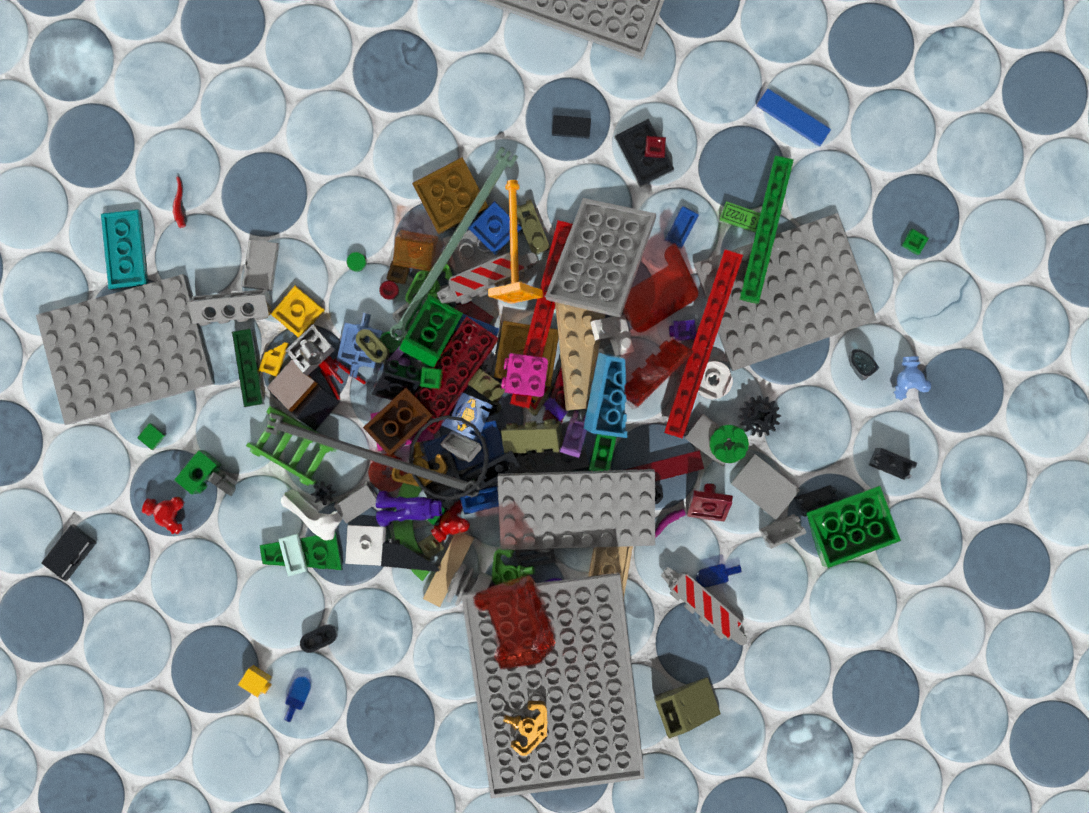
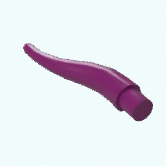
[655,508,686,538]

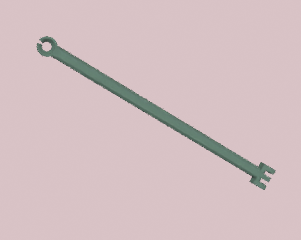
[390,147,518,340]

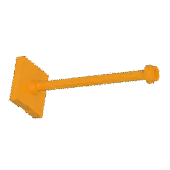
[488,180,543,304]

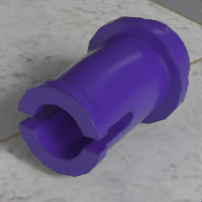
[543,397,568,421]

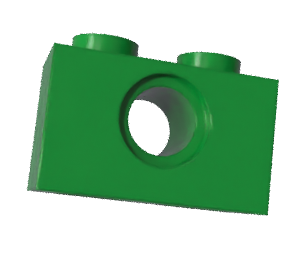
[589,434,616,471]
[174,450,222,495]

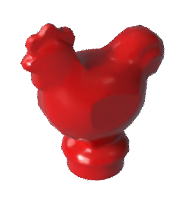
[142,497,185,534]
[431,500,470,542]

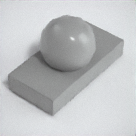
[440,430,482,462]

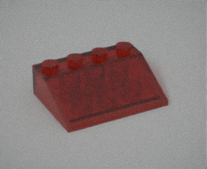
[624,339,694,410]

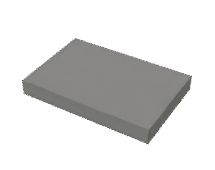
[443,230,507,275]
[730,454,800,520]

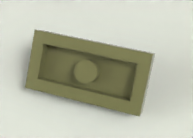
[468,369,505,402]

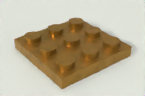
[412,157,488,235]
[494,321,559,387]

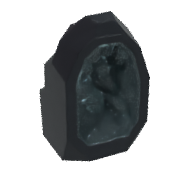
[848,349,879,381]

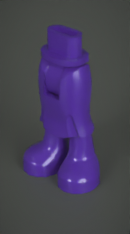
[376,491,442,527]

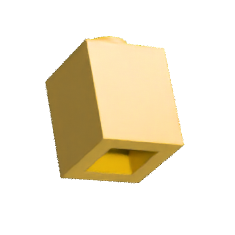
[238,665,272,698]

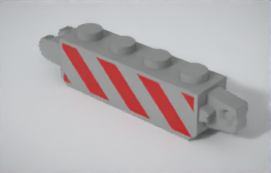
[437,252,537,304]
[661,567,748,646]

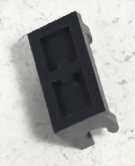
[869,448,917,480]
[794,485,840,517]

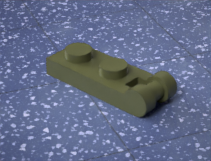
[517,199,550,255]

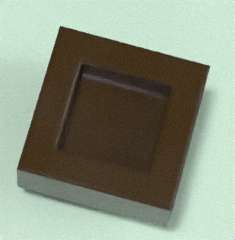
[386,261,411,285]

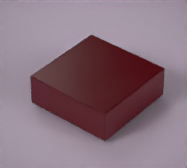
[645,136,666,158]

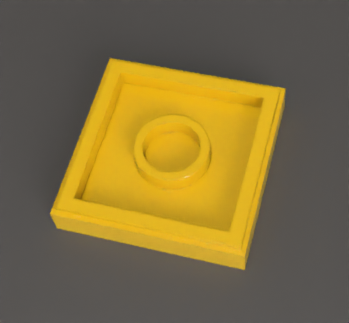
[271,285,325,338]

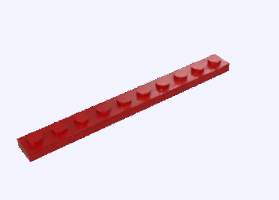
[510,220,573,409]
[664,249,743,439]

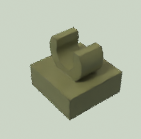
[417,534,444,558]

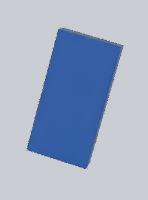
[665,206,699,249]

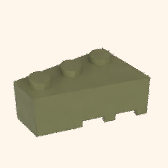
[501,419,563,453]

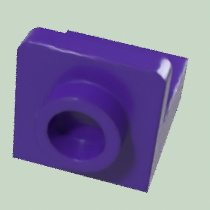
[669,320,696,341]

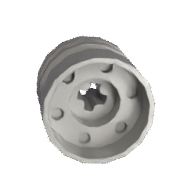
[446,564,492,606]

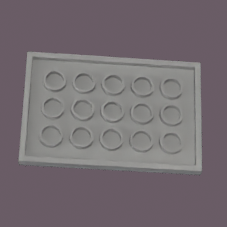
[545,198,656,318]

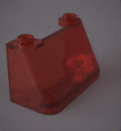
[473,575,555,669]

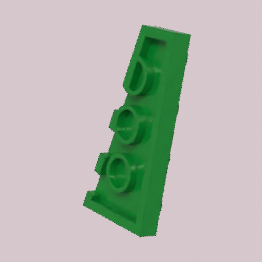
[259,532,343,570]

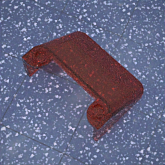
[622,243,698,333]

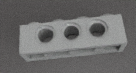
[188,289,273,326]

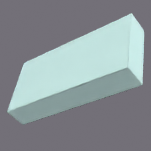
[278,533,308,576]

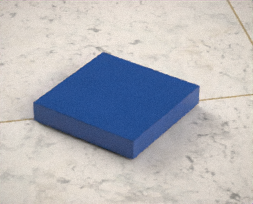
[468,201,522,255]

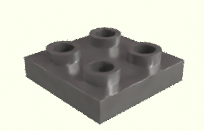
[285,325,335,376]

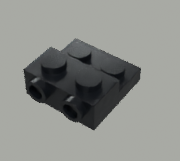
[371,360,421,400]
[424,452,464,503]

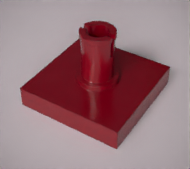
[687,483,733,522]

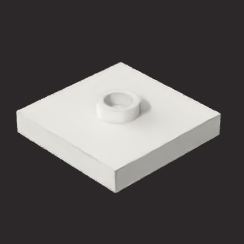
[345,525,387,566]

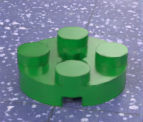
[709,425,749,463]

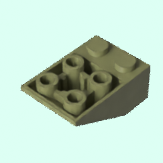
[653,677,721,739]

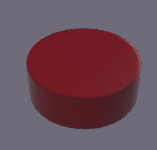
[379,280,399,300]

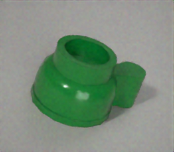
[379,331,401,360]

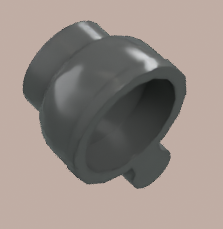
[207,472,238,497]

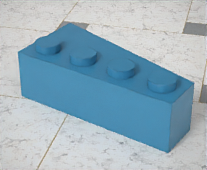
[583,352,627,438]

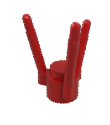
[318,356,366,400]

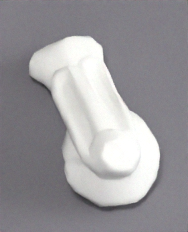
[281,489,342,540]

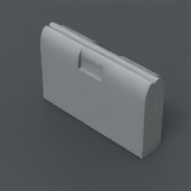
[242,240,279,291]
[684,414,734,467]

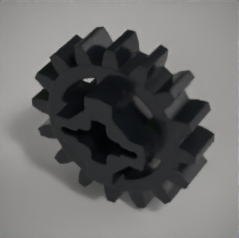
[738,395,781,437]

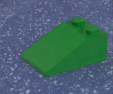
[399,295,463,368]

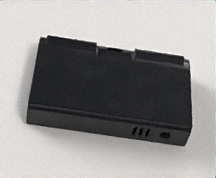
[41,524,97,581]

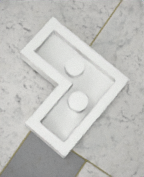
[590,315,634,356]

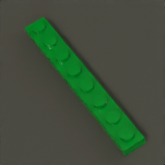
[739,155,794,304]

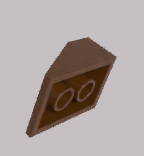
[363,388,433,457]

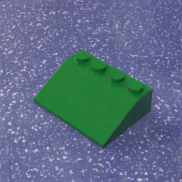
[806,486,901,568]

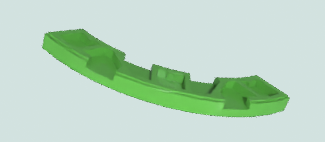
[393,483,430,581]

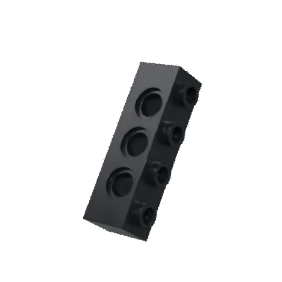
[512,444,589,473]

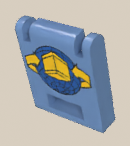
[442,393,492,441]

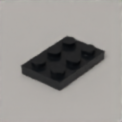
[614,119,674,188]

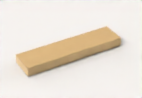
[423,532,474,607]

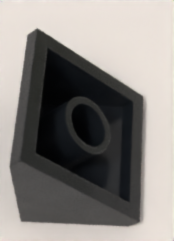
[291,382,340,431]

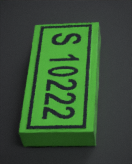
[719,201,760,233]

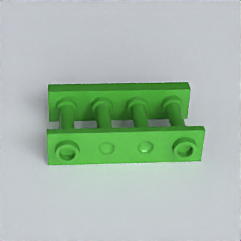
[246,406,337,486]

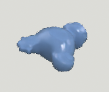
[893,356,931,401]

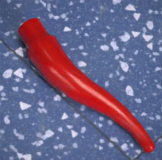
[172,176,186,228]

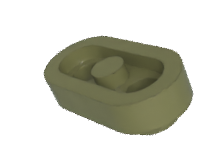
[356,329,389,363]

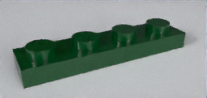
[232,329,265,407]

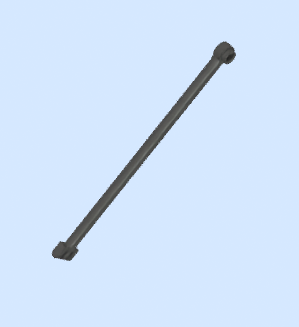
[265,412,481,497]

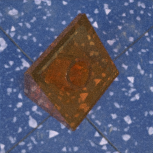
[393,230,438,271]

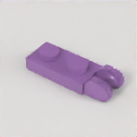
[560,410,587,458]

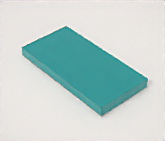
[101,209,148,290]

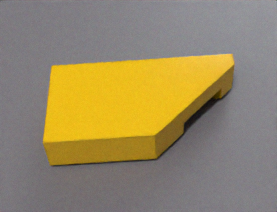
[259,342,289,376]

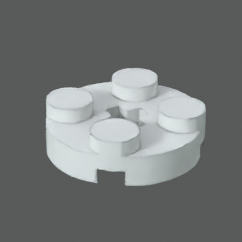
[698,361,733,400]

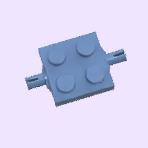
[337,313,383,378]

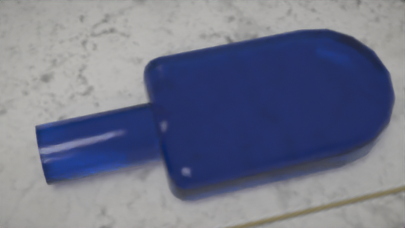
[696,563,742,587]
[284,676,311,722]

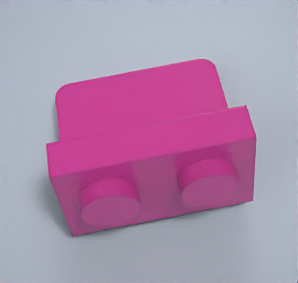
[501,353,548,397]

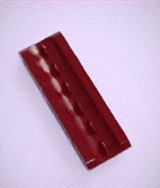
[414,316,499,434]

